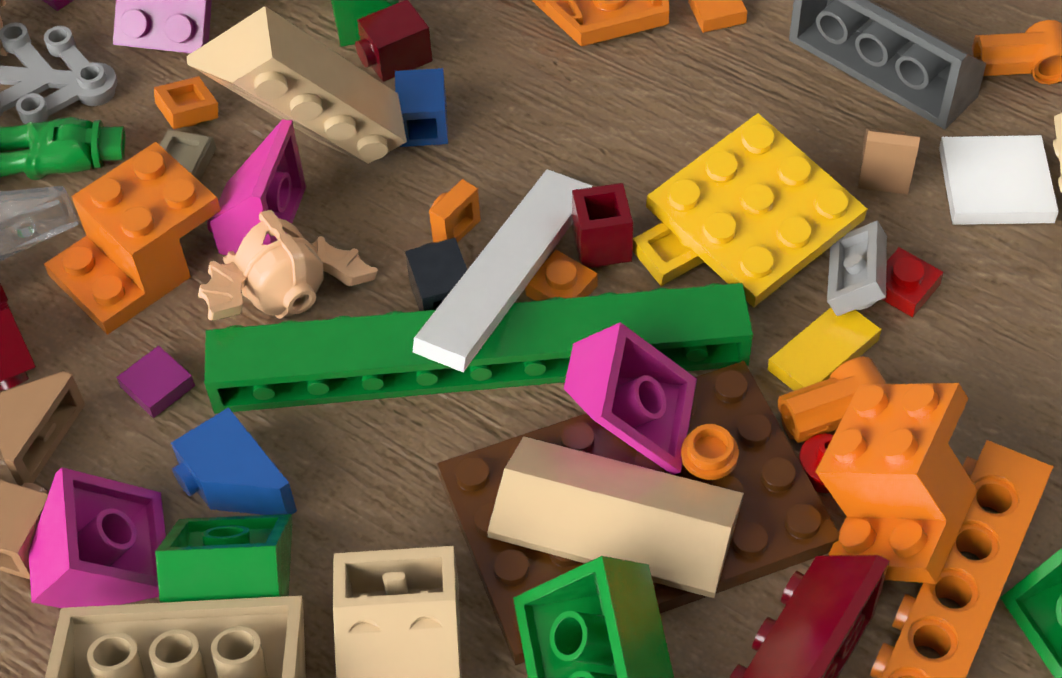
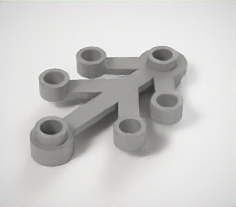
[0,23,117,124]

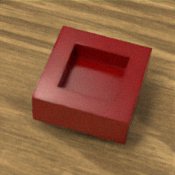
[881,247,944,318]

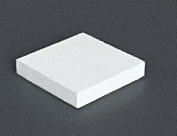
[939,135,1058,225]

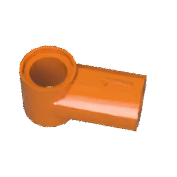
[972,20,1062,85]
[777,356,887,443]

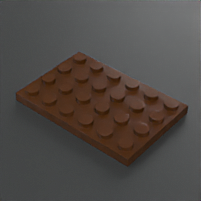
[437,361,839,666]

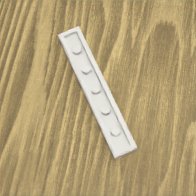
[413,169,592,372]

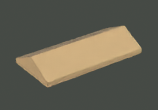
[487,436,744,598]

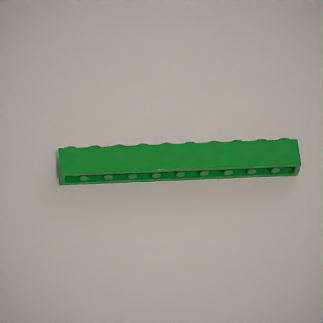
[204,283,753,414]

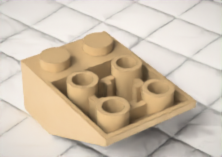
[333,546,462,678]

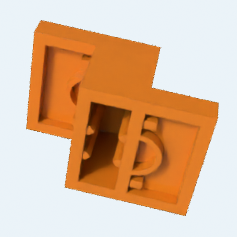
[44,142,221,335]
[815,383,977,584]

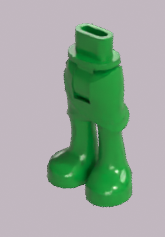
[0,117,126,181]

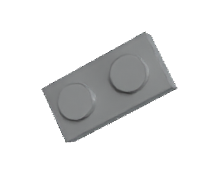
[827,220,887,316]

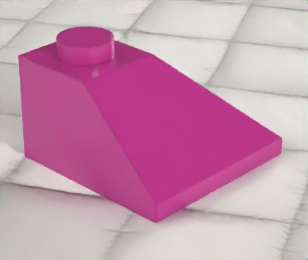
[207,119,306,255]
[563,322,697,475]
[28,467,166,608]

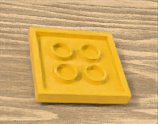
[646,113,868,308]

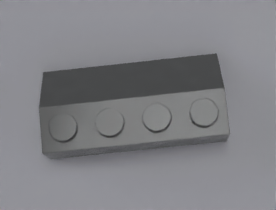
[789,0,986,130]

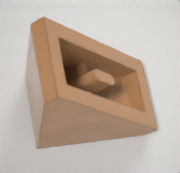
[858,127,920,195]
[0,371,85,486]

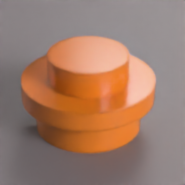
[681,424,739,480]

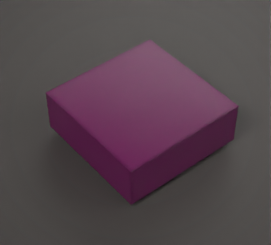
[116,345,195,418]

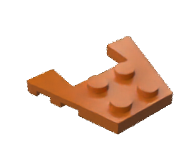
[531,0,669,47]

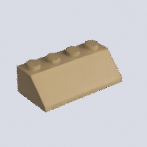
[187,6,407,164]
[45,595,306,678]

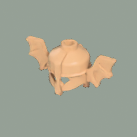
[198,210,378,321]

